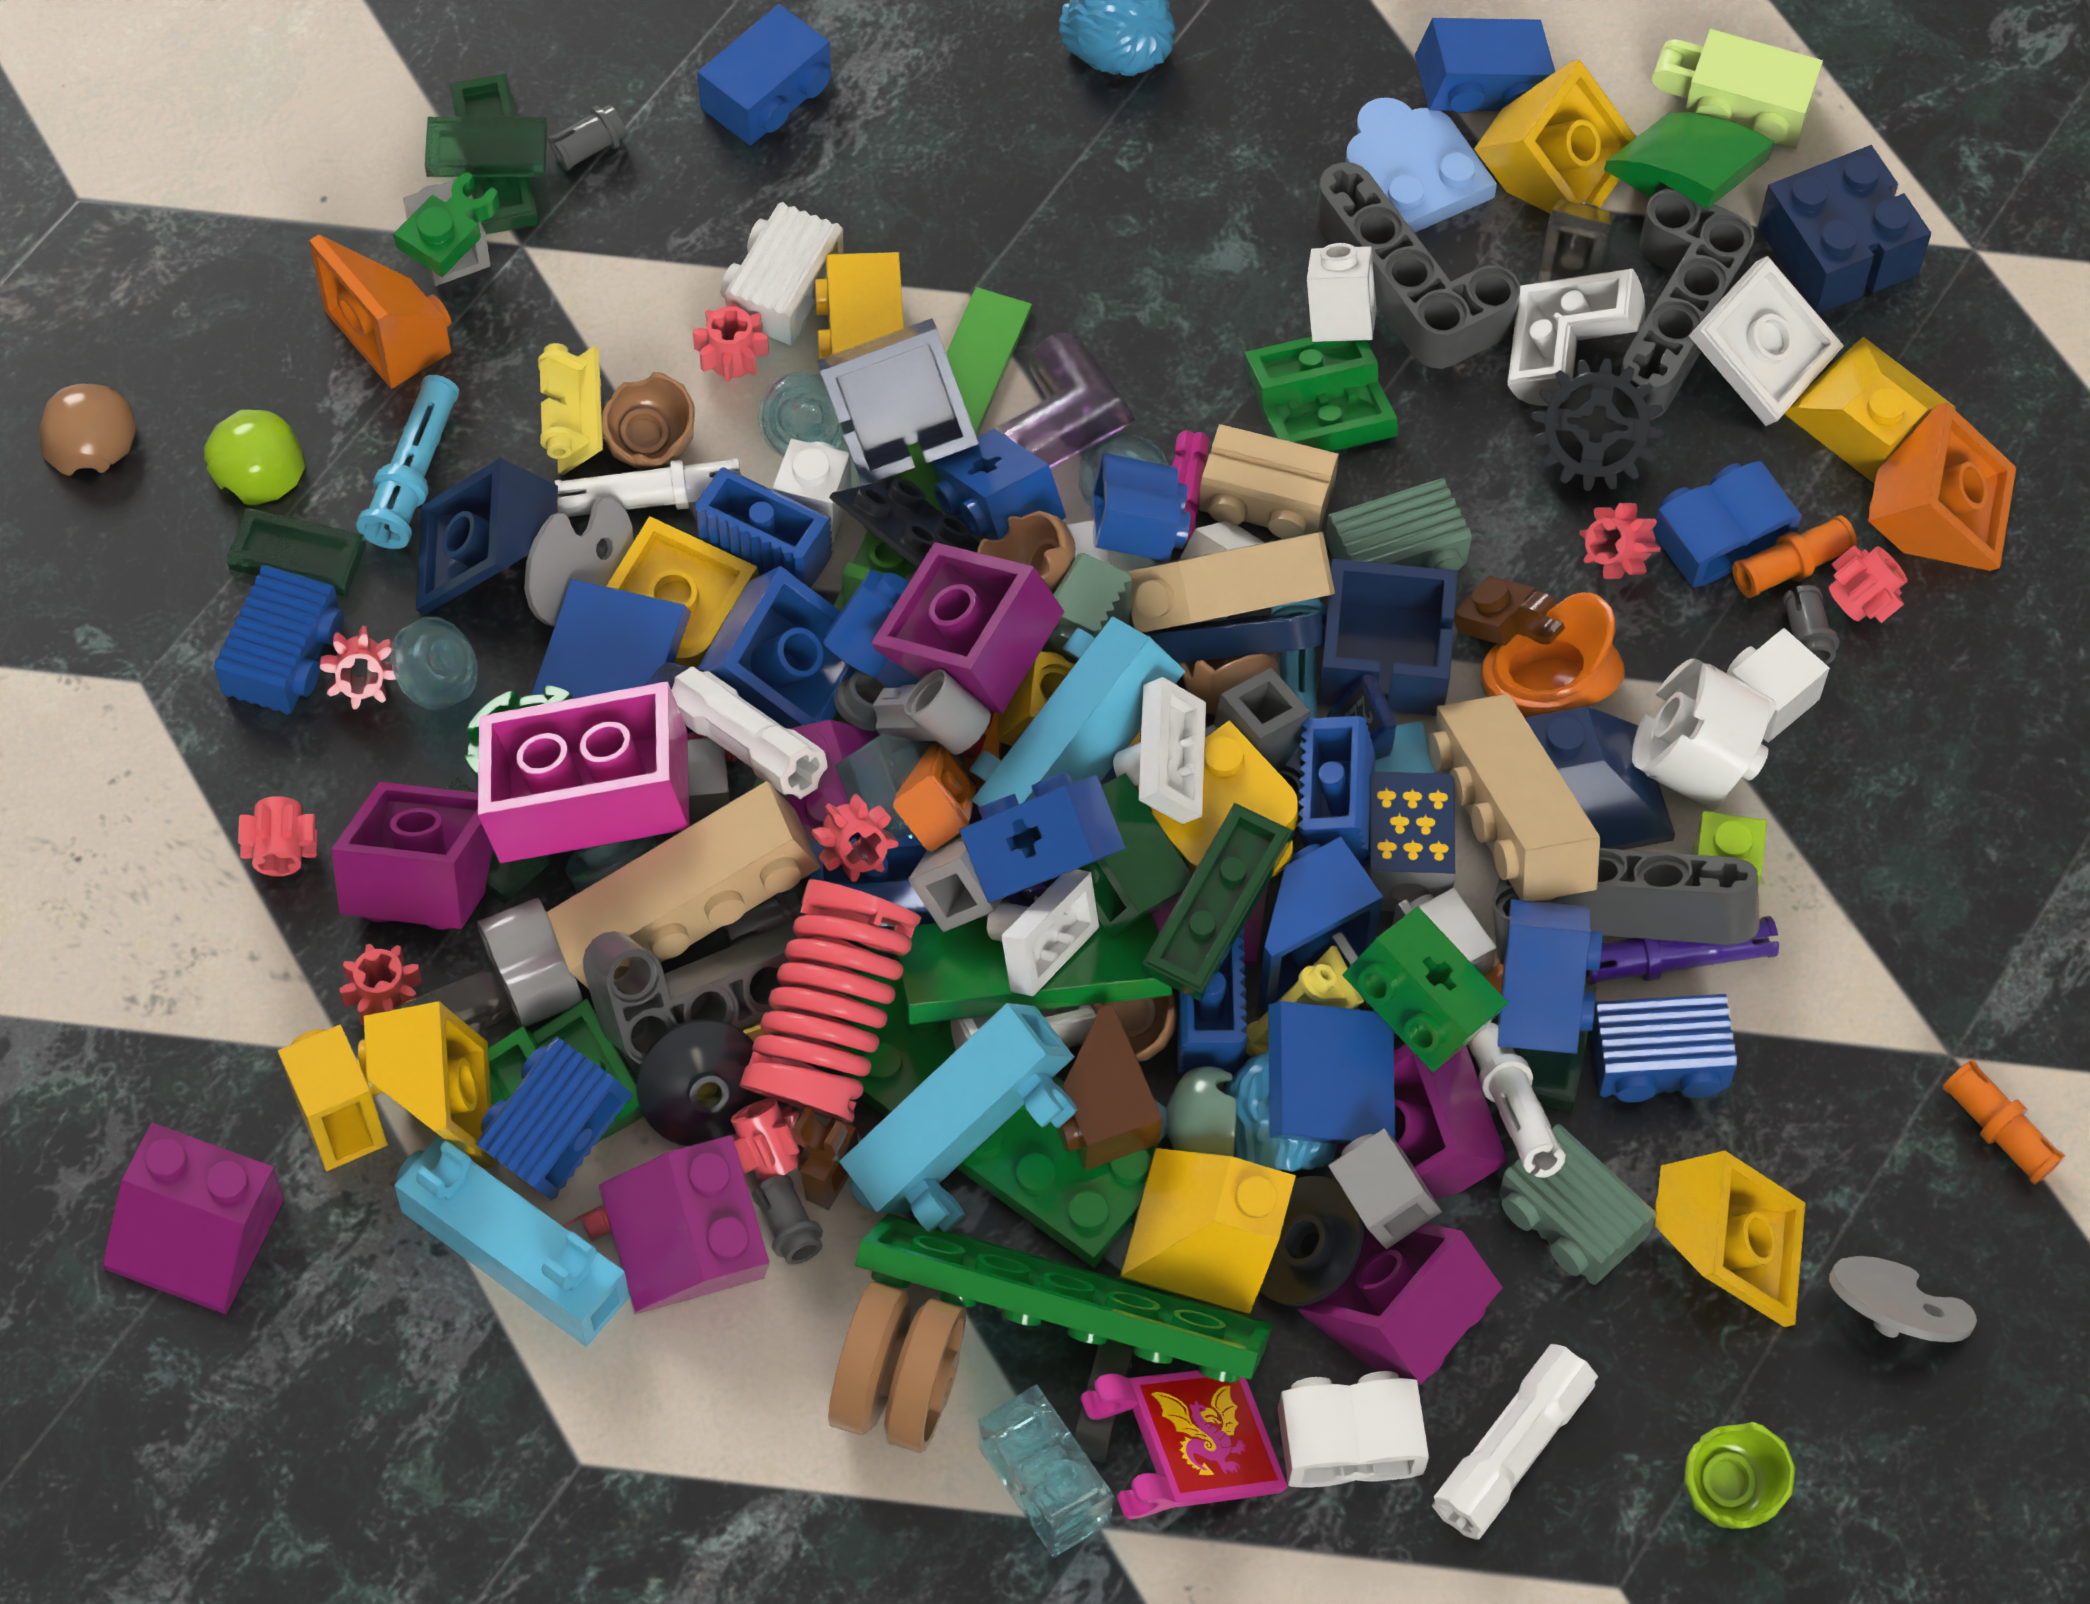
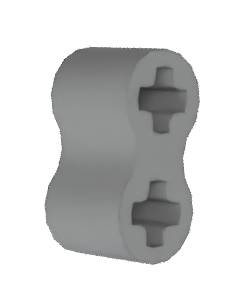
[477,898,583,1027]

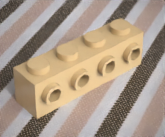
[1428,694,1600,901]
[546,781,820,989]

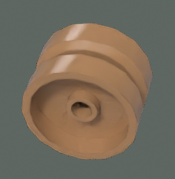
[828,1281,966,1453]

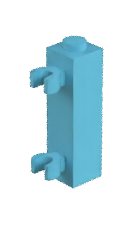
[969,616,1185,838]
[839,1003,1078,1232]
[394,1136,629,1347]

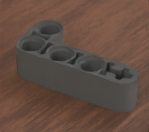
[1316,162,1520,369]
[1616,189,1755,420]
[1493,848,1760,965]
[583,920,854,1064]

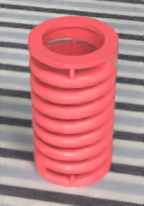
[739,879,921,1123]

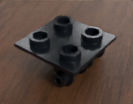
[829,478,980,569]

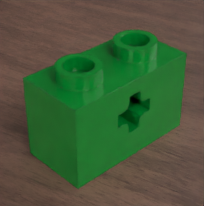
[1342,906,1509,1073]

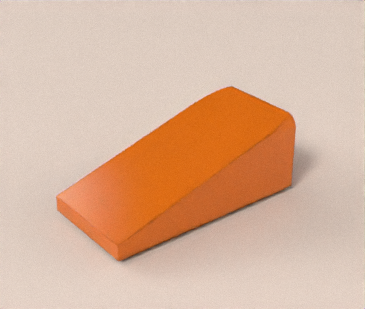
[893,741,977,851]

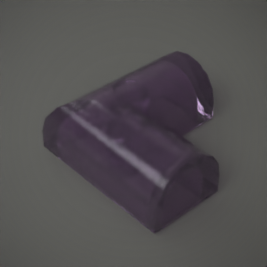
[998,333,1135,468]

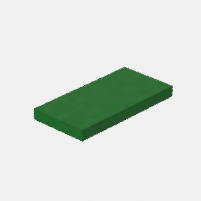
[891,916,1172,1024]

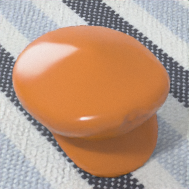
[1480,592,1625,718]

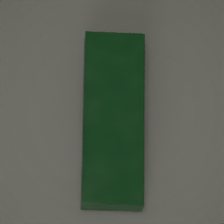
[449,73,539,234]
[1142,802,1293,1001]

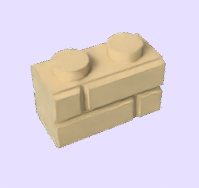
[1199,424,1339,539]

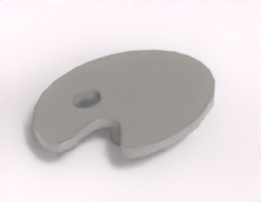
[524,497,634,627]
[1829,1256,1977,1342]

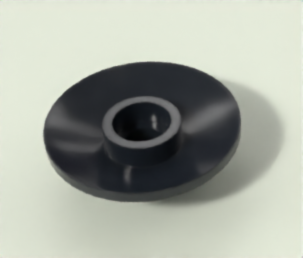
[636,1019,765,1147]
[1259,1176,1364,1307]

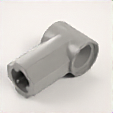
[873,669,991,755]

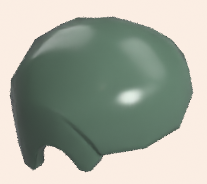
[1166,1066,1237,1157]

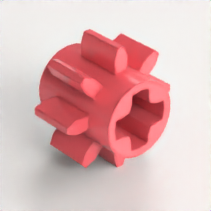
[693,303,769,382]
[1579,503,1661,579]
[1829,545,1907,623]
[320,626,399,709]
[812,794,899,882]
[238,796,317,876]
[339,944,422,1026]
[731,1098,801,1181]

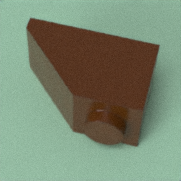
[1056,1003,1163,1171]

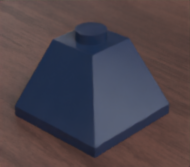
[416,457,558,615]
[1525,706,1675,850]

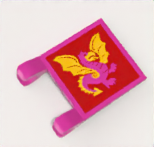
[1081,1370,1288,1519]

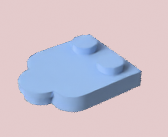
[1345,98,1497,233]

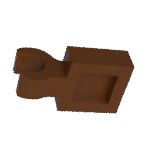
[1454,576,1565,646]
[791,1106,858,1210]

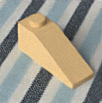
[1125,532,1335,633]

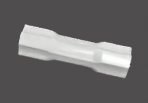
[671,666,828,799]
[1432,1344,1598,1539]

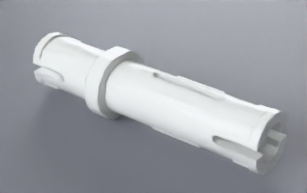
[555,457,741,517]
[1467,1022,1565,1178]

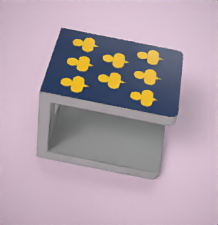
[1364,772,1456,912]

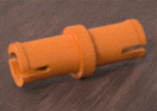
[1732,515,1857,598]
[1942,1059,2066,1185]

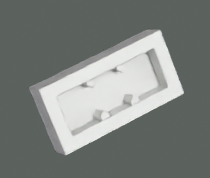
[1113,677,1206,824]
[987,869,1099,996]

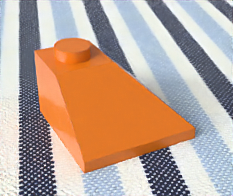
[309,234,452,389]
[1868,403,2017,571]

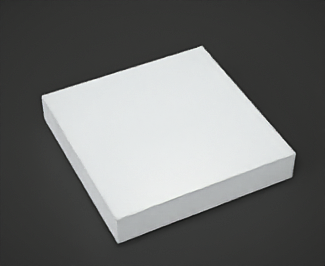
[1689,256,1844,426]

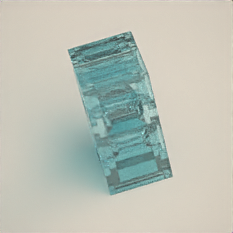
[979,1384,1113,1558]

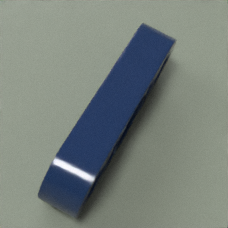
[1145,610,1325,663]

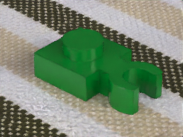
[394,172,500,277]

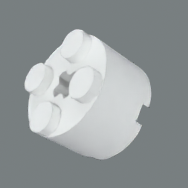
[1632,659,1776,811]

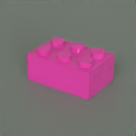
[478,681,690,863]

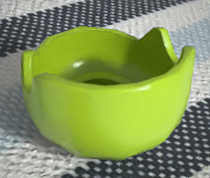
[204,410,305,505]
[1683,1422,1796,1529]

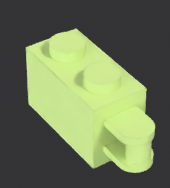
[1652,29,1823,149]

